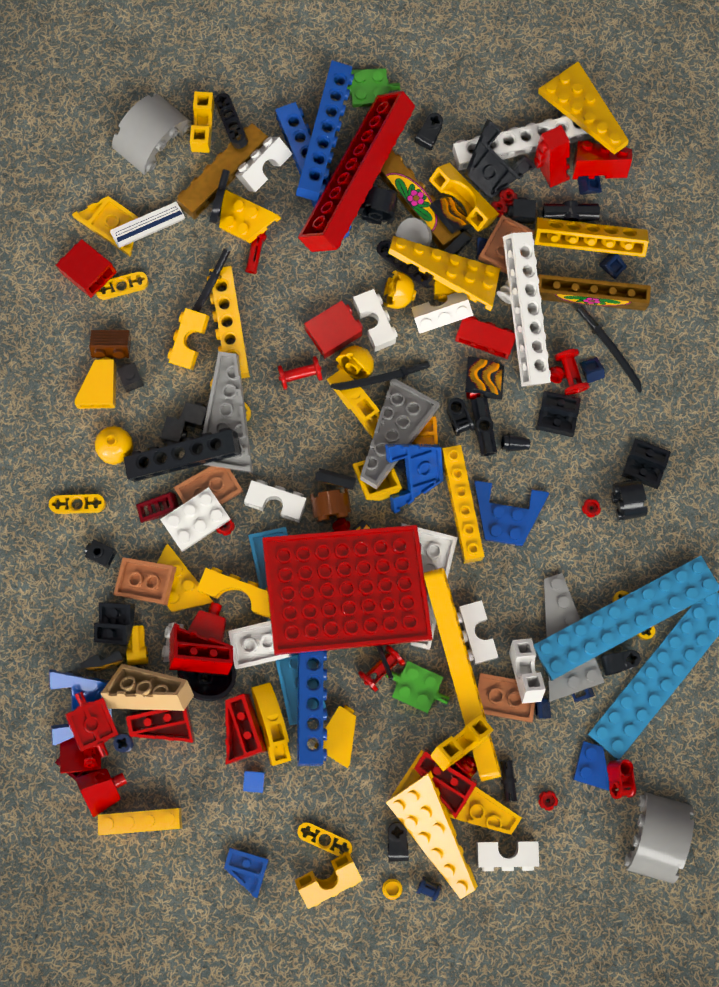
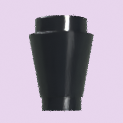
[501,433,530,452]

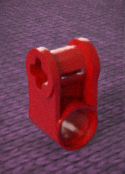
[607,759,636,799]

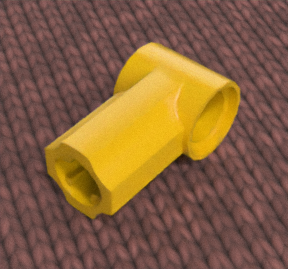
[126,625,149,666]

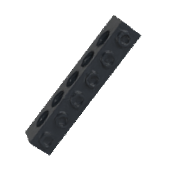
[124,428,242,482]

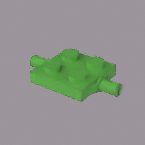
[347,68,400,107]
[386,661,450,713]

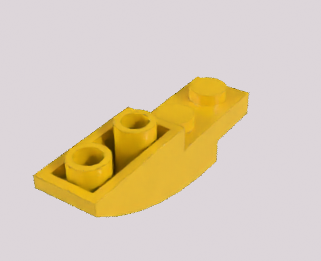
[326,368,380,439]
[251,682,291,766]

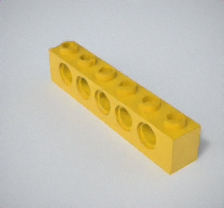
[534,217,649,257]
[207,266,250,379]
[441,445,485,564]

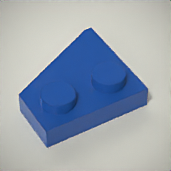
[573,741,610,791]
[224,848,269,898]

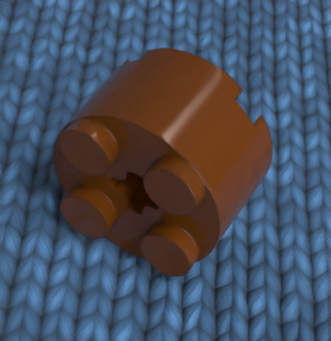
[310,489,352,522]

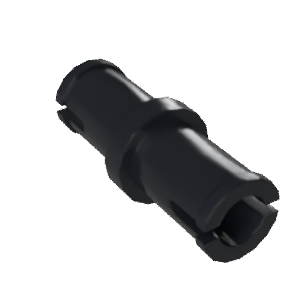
[500,760,518,802]

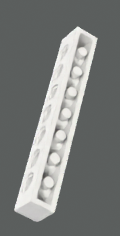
[452,115,593,171]
[503,232,551,387]

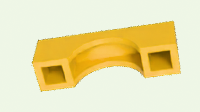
[429,162,499,232]
[197,567,270,619]
[98,808,182,835]

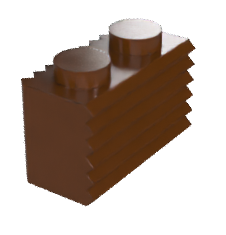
[89,330,131,359]

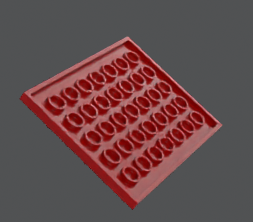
[262,525,432,655]

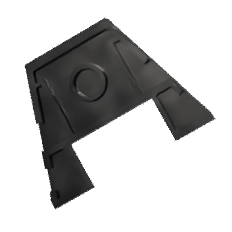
[464,119,536,199]

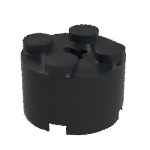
[358,184,398,225]
[611,479,648,520]

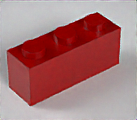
[455,316,515,360]

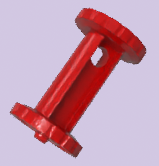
[554,349,590,395]
[277,356,323,390]
[357,645,405,692]

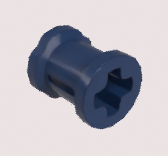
[113,734,134,753]
[416,876,442,902]

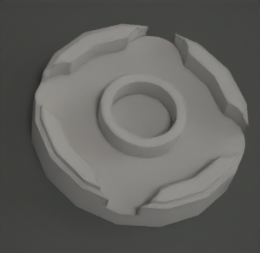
[396,218,432,246]

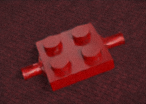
[64,691,119,758]

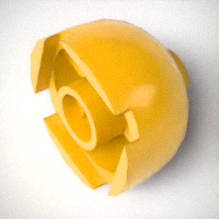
[383,270,416,309]
[336,345,374,380]
[95,426,134,465]

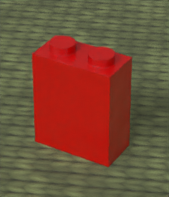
[56,239,117,298]
[304,300,363,359]

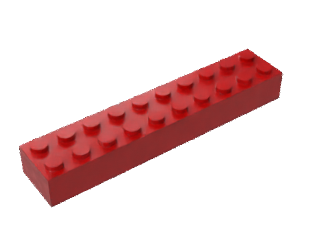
[298,91,415,252]

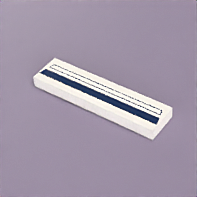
[110,201,185,248]

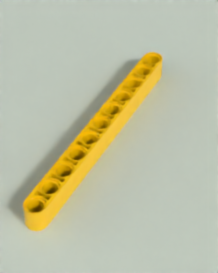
[424,567,501,782]

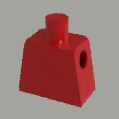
[188,602,226,642]
[75,768,127,817]

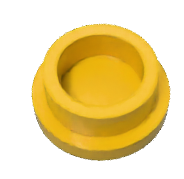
[382,879,402,900]

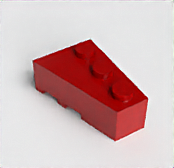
[533,125,570,188]
[572,141,632,180]
[169,623,233,675]
[225,694,267,765]
[126,706,195,743]
[414,749,477,819]

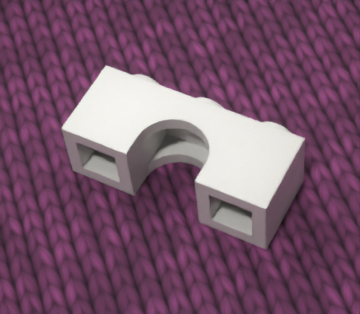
[235,137,293,192]
[353,289,398,352]
[411,292,473,333]
[244,480,307,523]
[457,600,498,665]
[509,638,546,704]
[476,841,539,871]

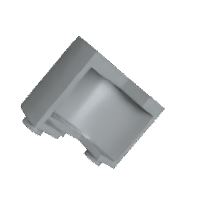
[112,93,193,175]
[624,792,694,884]

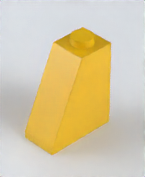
[75,357,116,409]
[314,705,356,768]

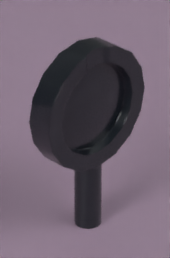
[209,169,230,224]

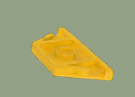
[219,190,281,243]
[72,196,138,257]
[157,544,213,612]

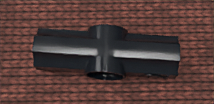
[543,200,600,222]
[471,397,497,456]

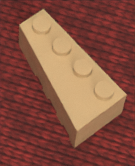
[101,664,194,711]

